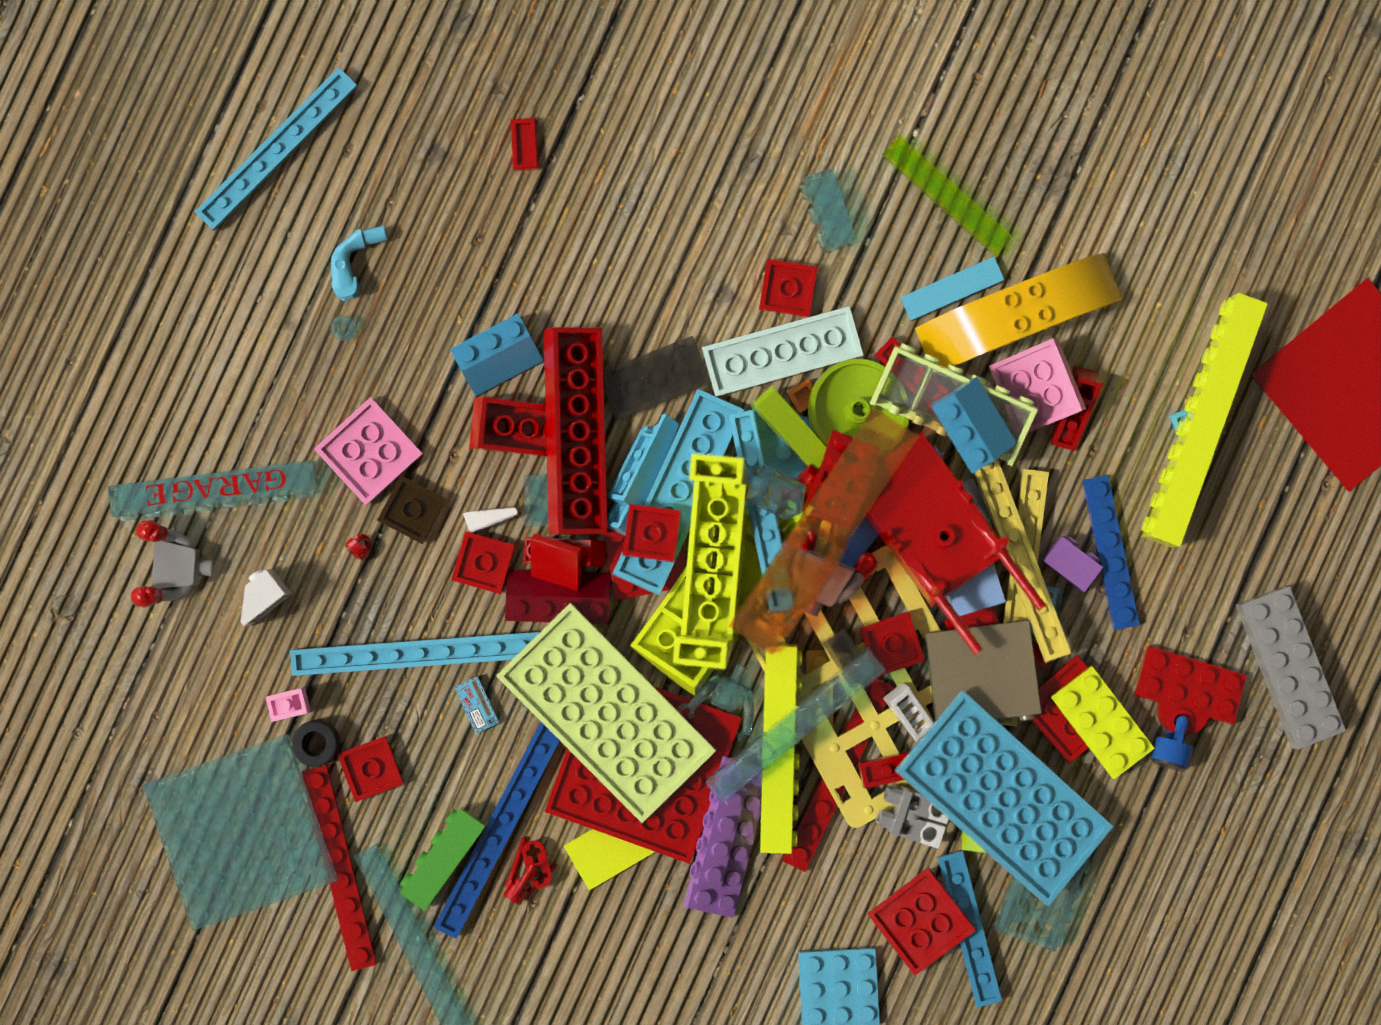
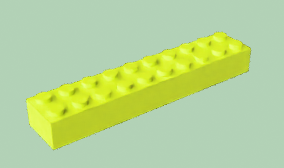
[1141,293,1268,548]

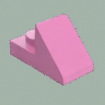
[266,687,311,722]

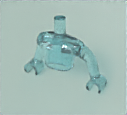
[677,664,754,746]

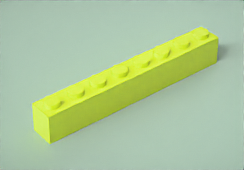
[760,643,802,854]

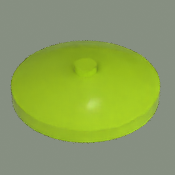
[808,359,909,461]

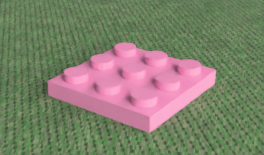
[989,337,1086,435]
[314,397,423,506]

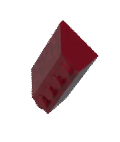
[505,570,611,624]

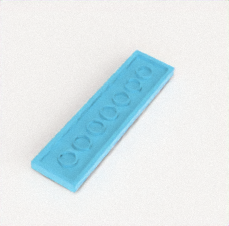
[612,389,744,596]

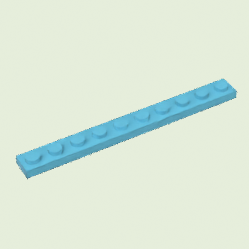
[290,632,540,676]

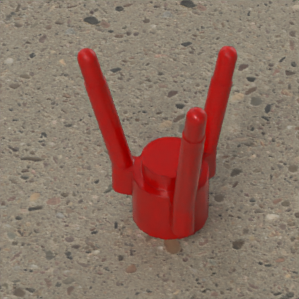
[503,837,557,905]

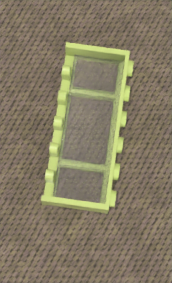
[870,343,1038,466]

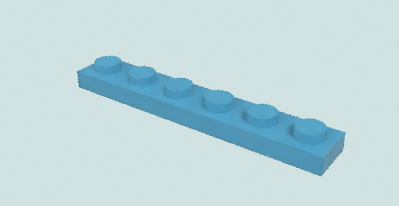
[937,850,1002,1008]

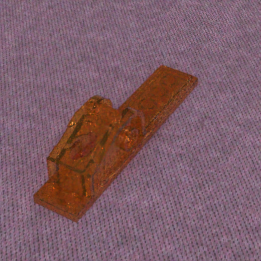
[729,407,918,655]

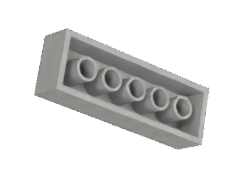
[1235,586,1346,750]

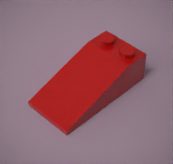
[469,397,547,457]

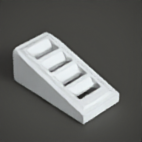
[463,508,519,533]
[884,683,934,742]

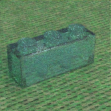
[800,168,857,253]

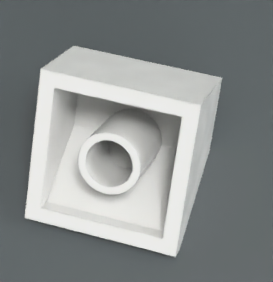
[241,569,292,626]

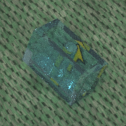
[745,465,806,520]

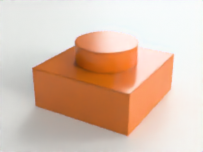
[786,379,813,414]

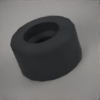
[292,720,340,767]

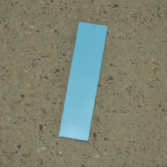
[900,257,1004,321]

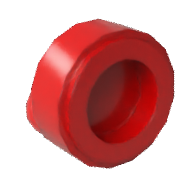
[345,534,371,561]

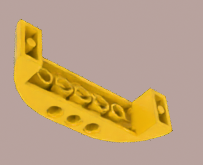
[915,253,1123,375]

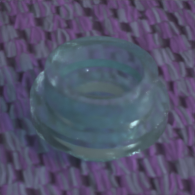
[330,315,356,341]

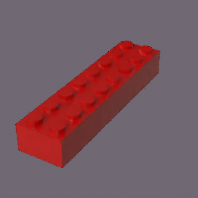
[544,327,607,535]

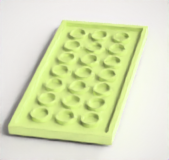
[496,602,716,823]

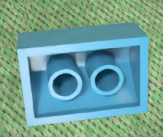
[450,313,543,397]
[932,377,1017,474]

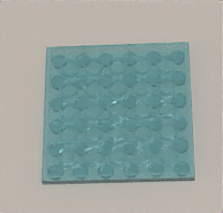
[143,734,338,931]

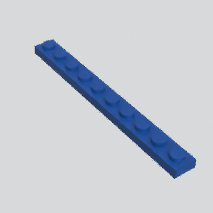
[434,722,560,939]

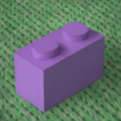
[1040,536,1103,592]

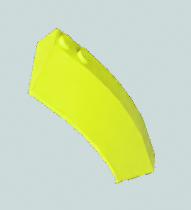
[631,501,811,696]

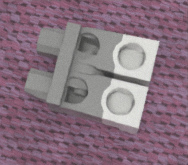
[876,784,948,849]

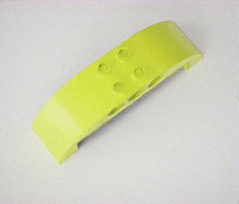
[673,454,748,669]

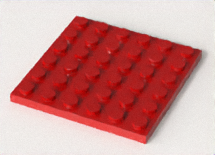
[544,687,742,864]

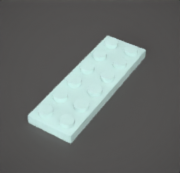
[702,306,863,397]

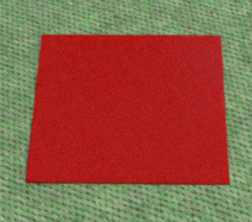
[1250,278,1381,492]

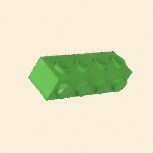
[400,807,487,911]

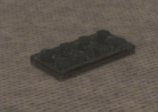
[603,335,711,421]

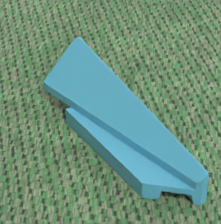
[607,414,679,536]

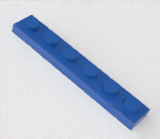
[1082,475,1140,630]

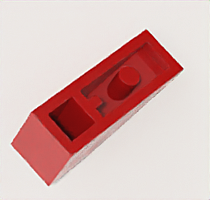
[1050,365,1103,451]

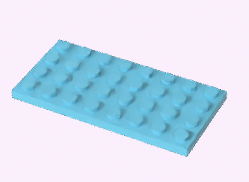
[895,691,1113,906]

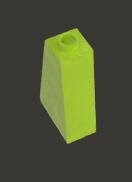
[751,386,826,470]

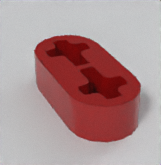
[522,840,552,889]

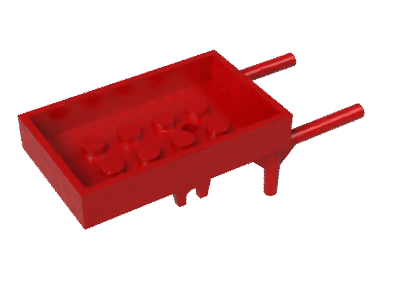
[860,432,1046,655]

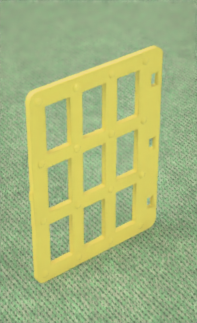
[743,546,940,828]

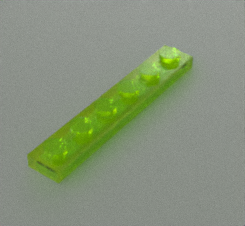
[882,135,1013,256]

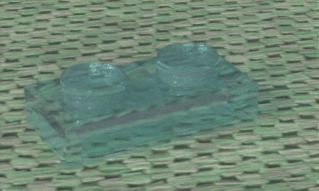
[524,475,548,527]

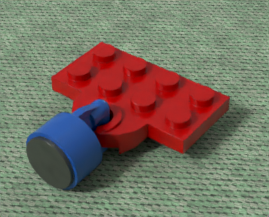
[1133,646,1247,771]

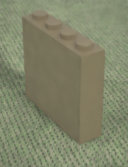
[924,620,1041,724]

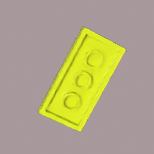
[1050,666,1155,780]

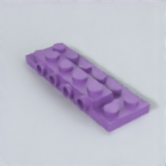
[684,756,763,918]

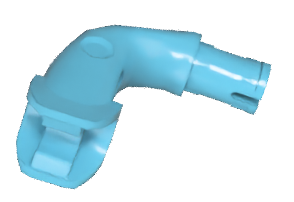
[331,226,388,301]

